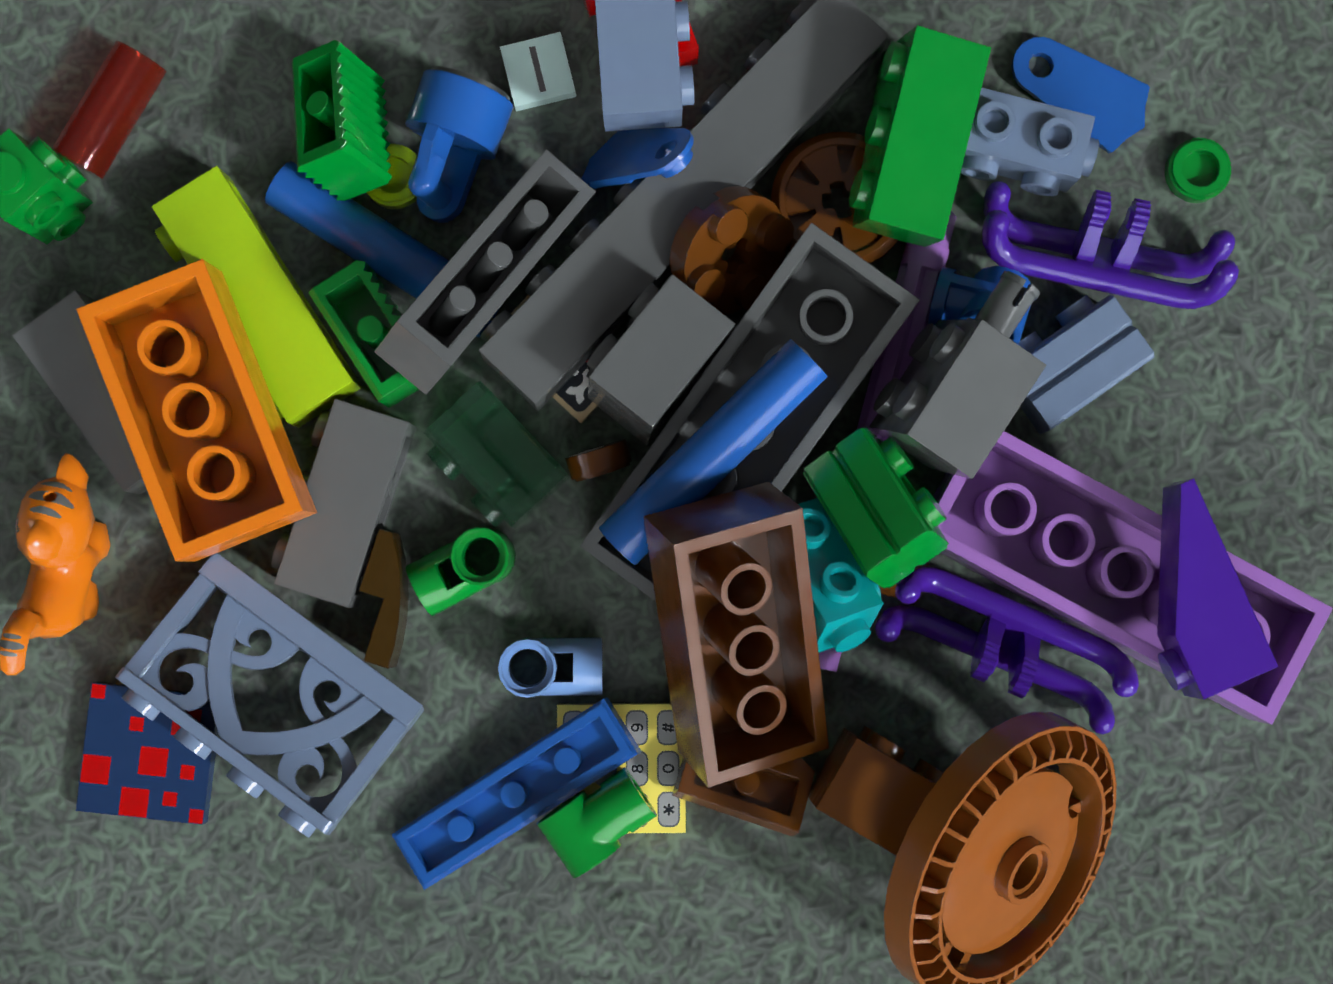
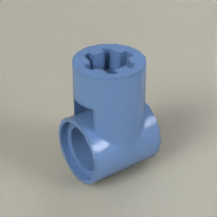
[498,638,602,698]

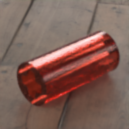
[52,41,167,180]

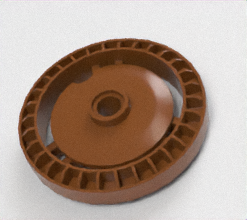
[884,712,1117,984]

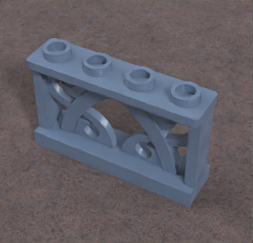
[115,553,424,838]

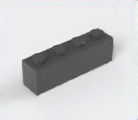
[375,149,596,395]

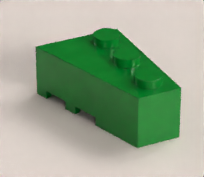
[849,25,992,247]

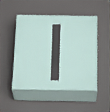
[500,32,576,111]

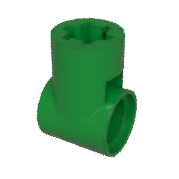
[405,527,516,616]
[536,767,657,878]

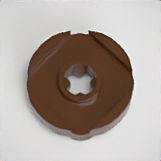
[669,186,794,315]

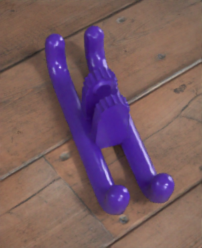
[981,181,1239,309]
[875,566,1139,735]

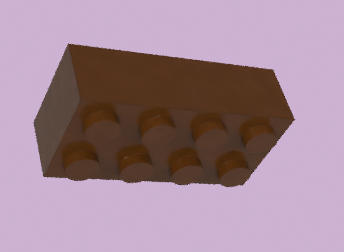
[643,482,829,788]

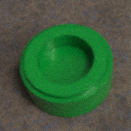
[1164,138,1231,203]

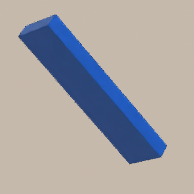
[392,697,642,890]

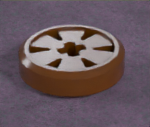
[770,132,897,265]

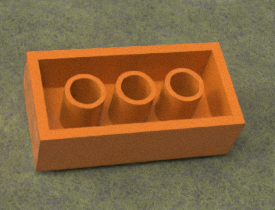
[76,259,317,562]

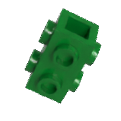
[0,128,93,245]

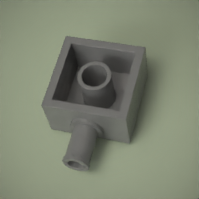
[869,271,1046,479]

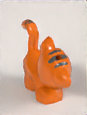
[0,453,110,675]

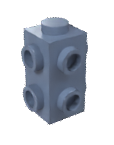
[961,88,1099,196]

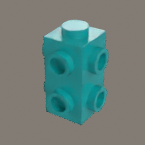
[798,498,884,653]

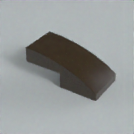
[359,529,409,669]

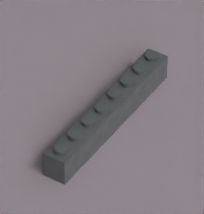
[479,0,889,412]

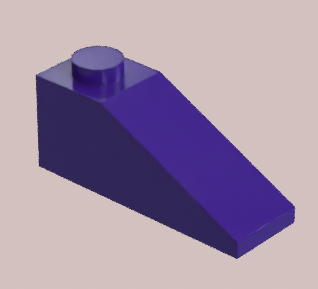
[1157,478,1279,700]

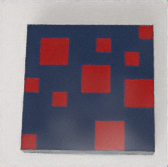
[76,682,219,825]

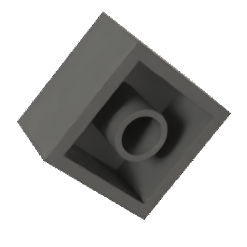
[586,274,735,446]

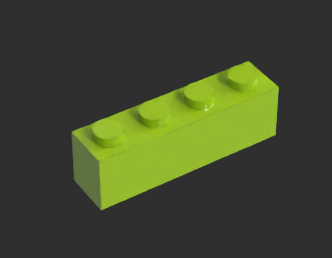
[151,166,363,428]

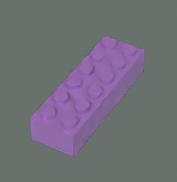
[933,431,1333,725]

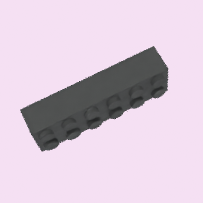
[580,223,920,601]

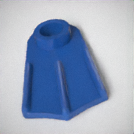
[1011,37,1150,153]
[581,128,694,189]

